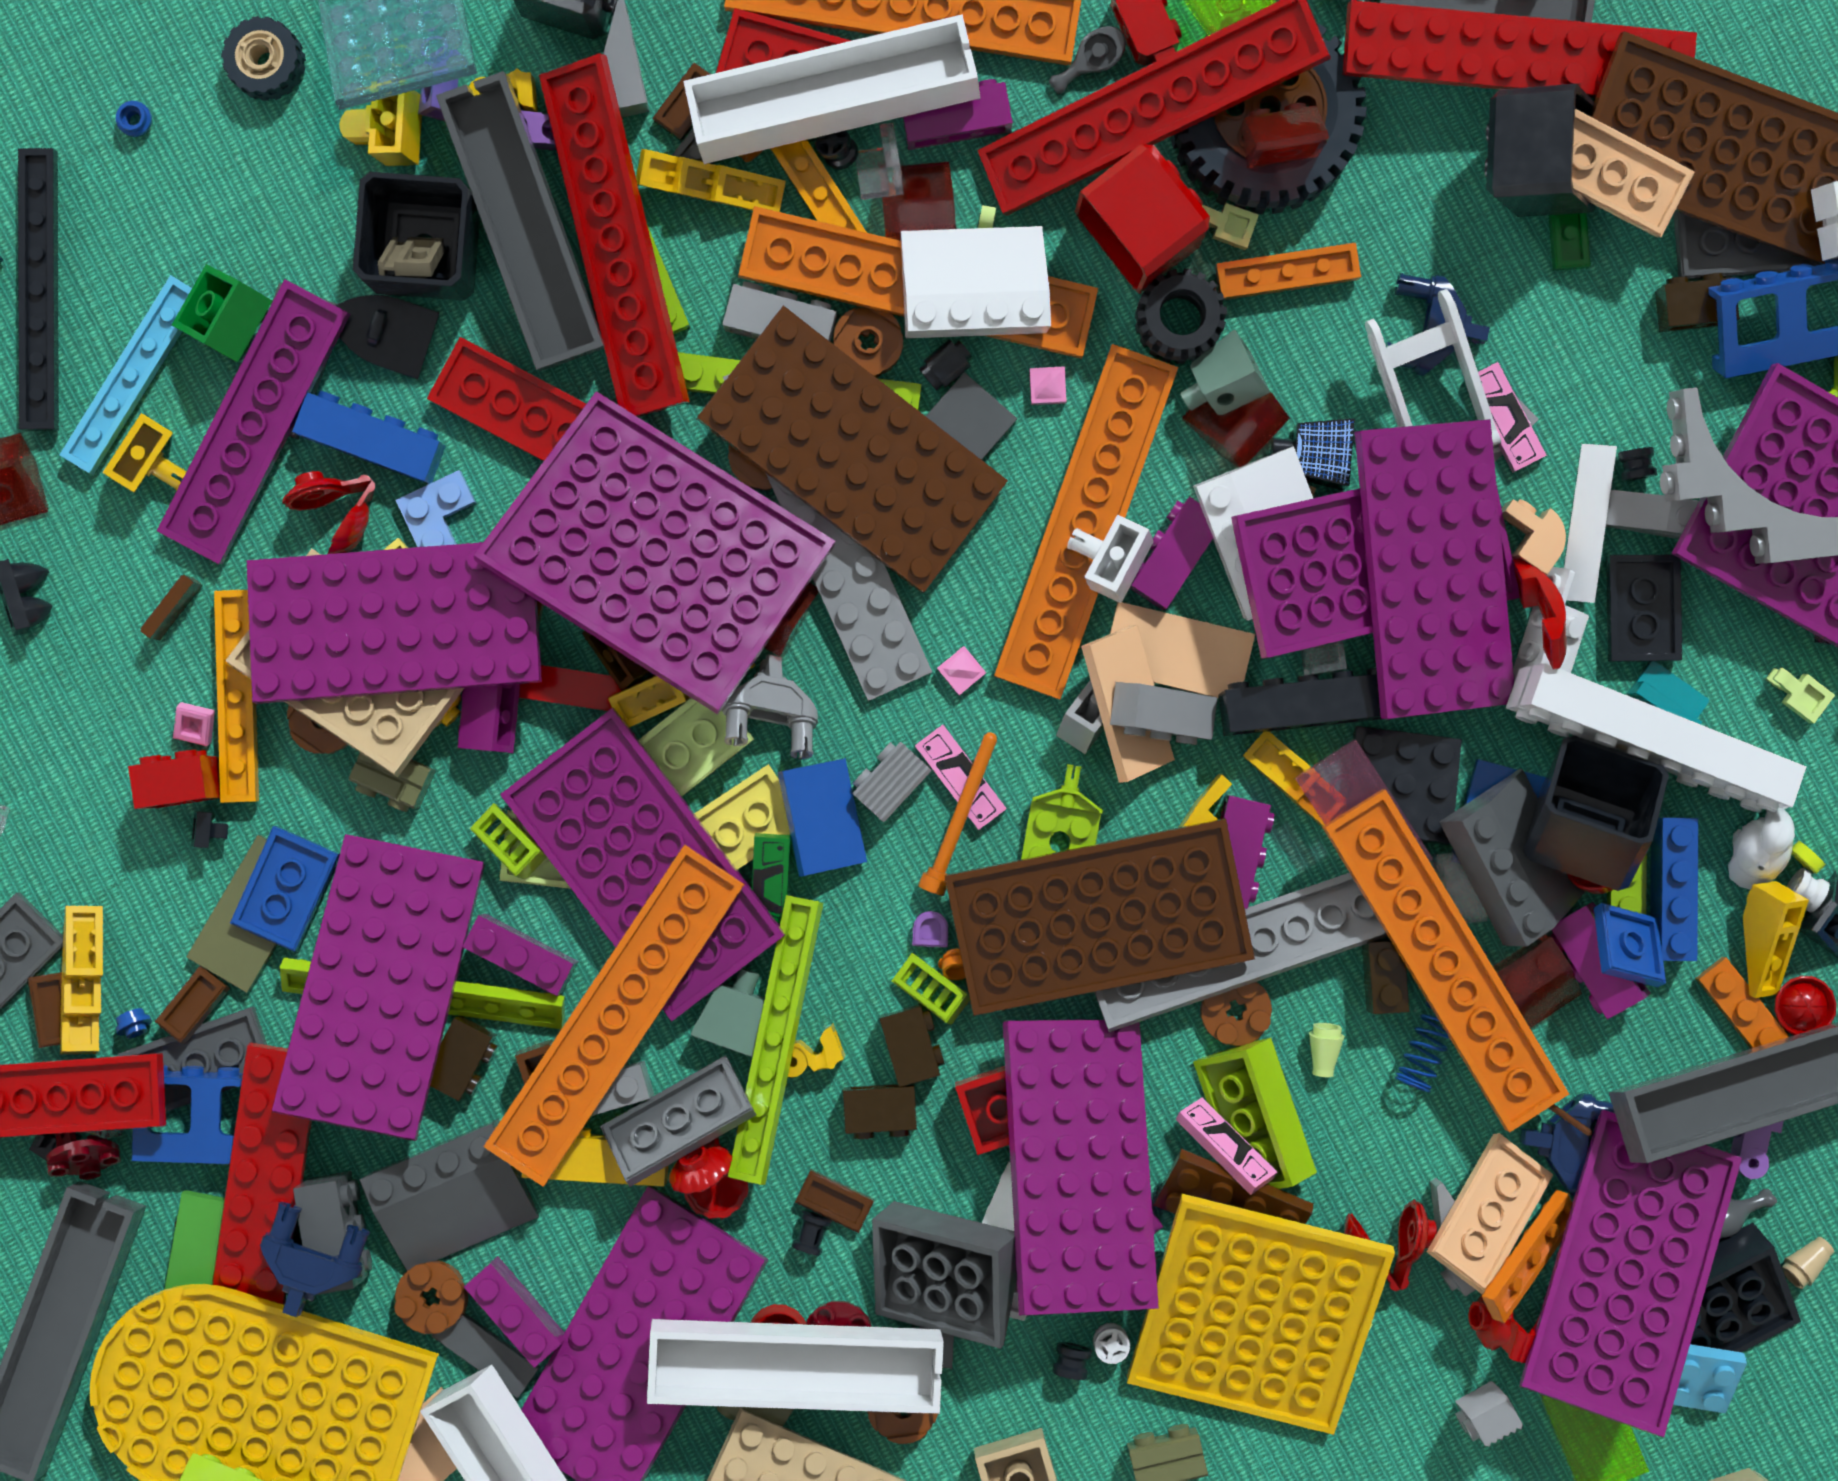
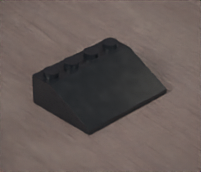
[1690,1222,1801,1352]

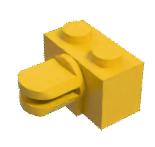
[339,83,422,166]

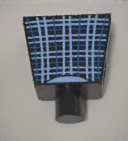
[1270,418,1355,490]

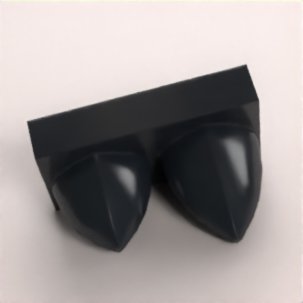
[0,559,52,636]

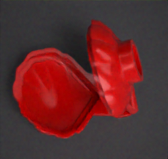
[282,471,375,554]
[669,1137,749,1219]
[1344,1199,1437,1291]
[1468,1294,1541,1363]

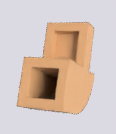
[1502,499,1566,575]

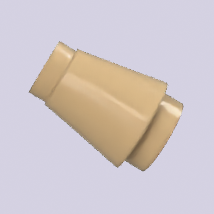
[1782,1237,1835,1289]

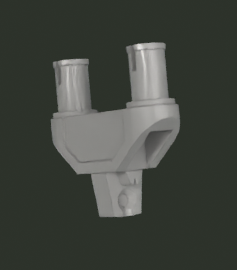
[721,654,818,759]

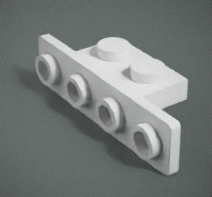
[1513,567,1589,683]

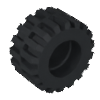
[1135,268,1227,364]

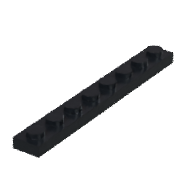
[18,148,59,431]

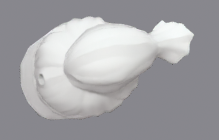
[1728,807,1795,890]

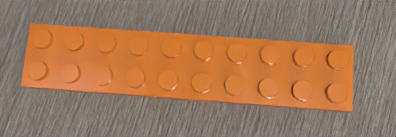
[724,0,1081,66]
[738,206,1098,359]
[994,344,1178,700]
[1322,789,1569,1132]
[483,845,745,1187]

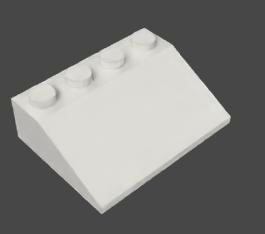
[901,226,1051,338]
[1193,446,1313,621]

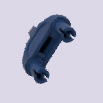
[1385,273,1490,376]
[1519,1093,1614,1196]
[260,1202,370,1317]

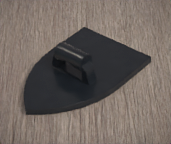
[335,295,440,380]

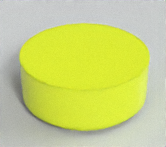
[1791,840,1826,874]

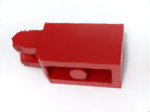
[1110,0,1182,66]

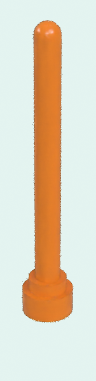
[918,732,997,896]

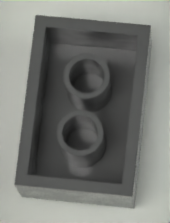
[293,1171,372,1295]

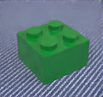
[171,264,272,363]

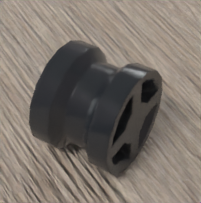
[816,130,859,170]
[1617,447,1658,482]
[1052,1342,1092,1380]

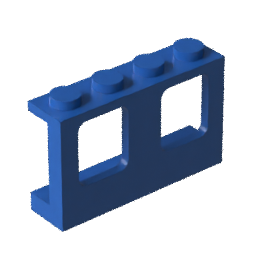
[1708,258,1838,378]
[132,1065,243,1164]

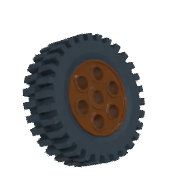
[1171,12,1367,215]

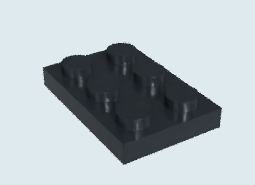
[1606,554,1682,662]

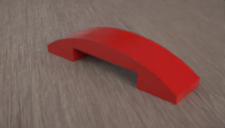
[1513,559,1567,669]
[519,665,640,711]

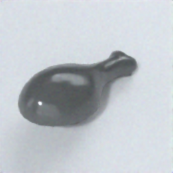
[1049,26,1126,94]
[1720,1188,1777,1238]

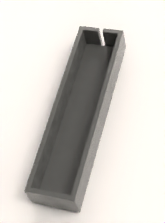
[436,71,605,371]
[1608,1022,1838,1163]
[0,1181,146,1481]

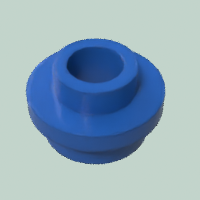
[116,101,152,137]
[115,1008,152,1039]

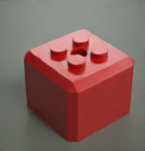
[1075,144,1210,294]

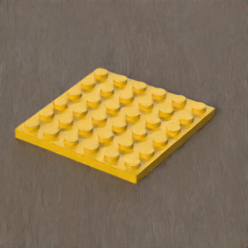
[1127,1194,1395,1435]

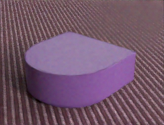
[912,911,948,947]

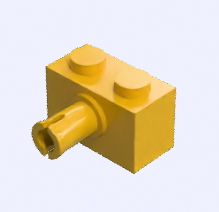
[102,413,187,493]

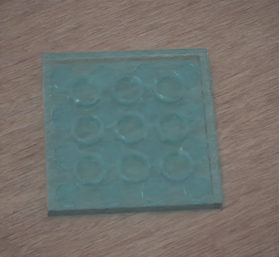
[318,0,477,110]

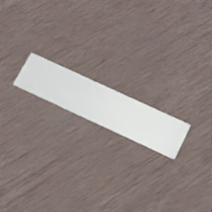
[1564,444,1617,603]

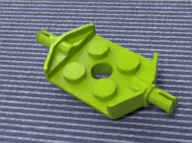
[1021,764,1103,859]

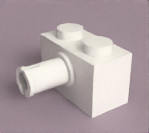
[1067,515,1154,603]

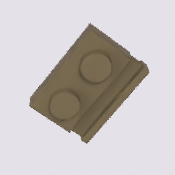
[378,237,445,279]

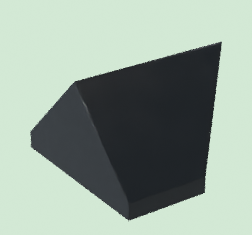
[1799,871,1838,958]

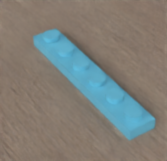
[60,275,192,475]

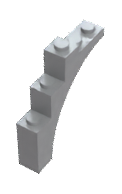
[1660,388,1838,564]

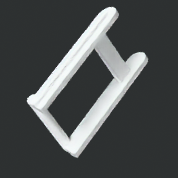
[1365,289,1501,446]

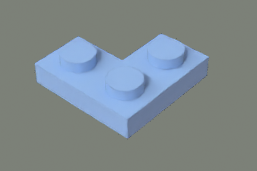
[396,470,476,547]

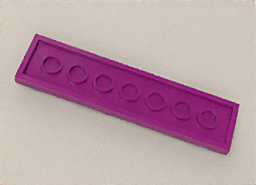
[157,279,351,564]

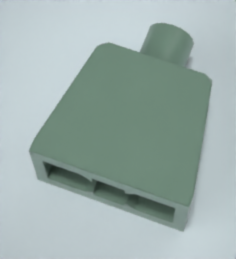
[1180,330,1270,415]
[691,968,765,1057]

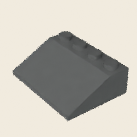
[1439,769,1585,947]
[360,1118,539,1271]
[872,1201,1017,1349]

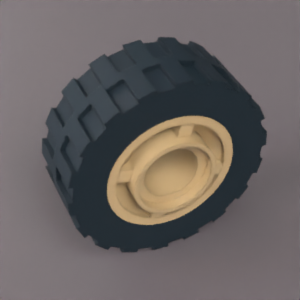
[221,16,306,101]

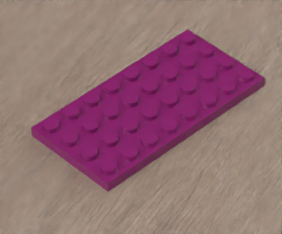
[1354,419,1514,719]
[1231,484,1520,659]
[246,542,542,704]
[500,708,786,1021]
[272,834,485,1141]
[1003,1020,1159,1316]
[1519,1110,1742,1437]
[521,1186,769,1481]

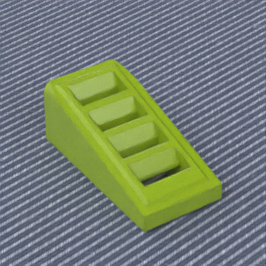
[470,803,547,879]
[892,953,970,1024]

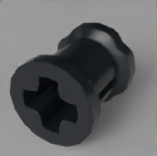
[791,1211,832,1256]

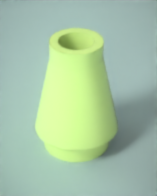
[1309,1023,1345,1077]

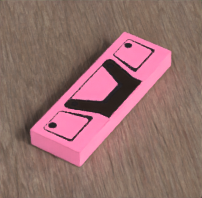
[1478,362,1547,473]
[915,725,1007,830]
[1175,1098,1277,1195]

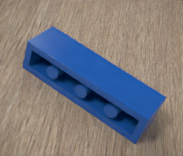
[292,390,446,484]
[1650,817,1698,961]

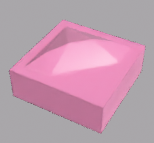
[1029,367,1067,405]
[937,646,986,695]
[173,702,215,746]

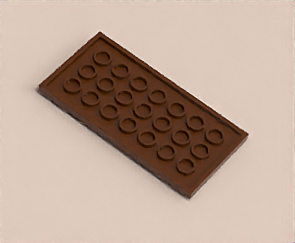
[1589,31,1838,265]
[696,305,1008,593]
[945,818,1255,1015]

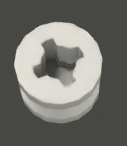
[1787,868,1830,913]
[1093,1323,1130,1364]

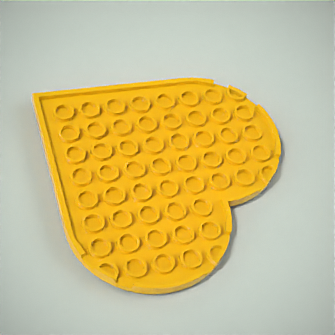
[90,1284,439,1481]

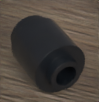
[919,339,972,391]

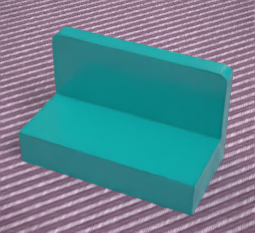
[1627,661,1709,725]

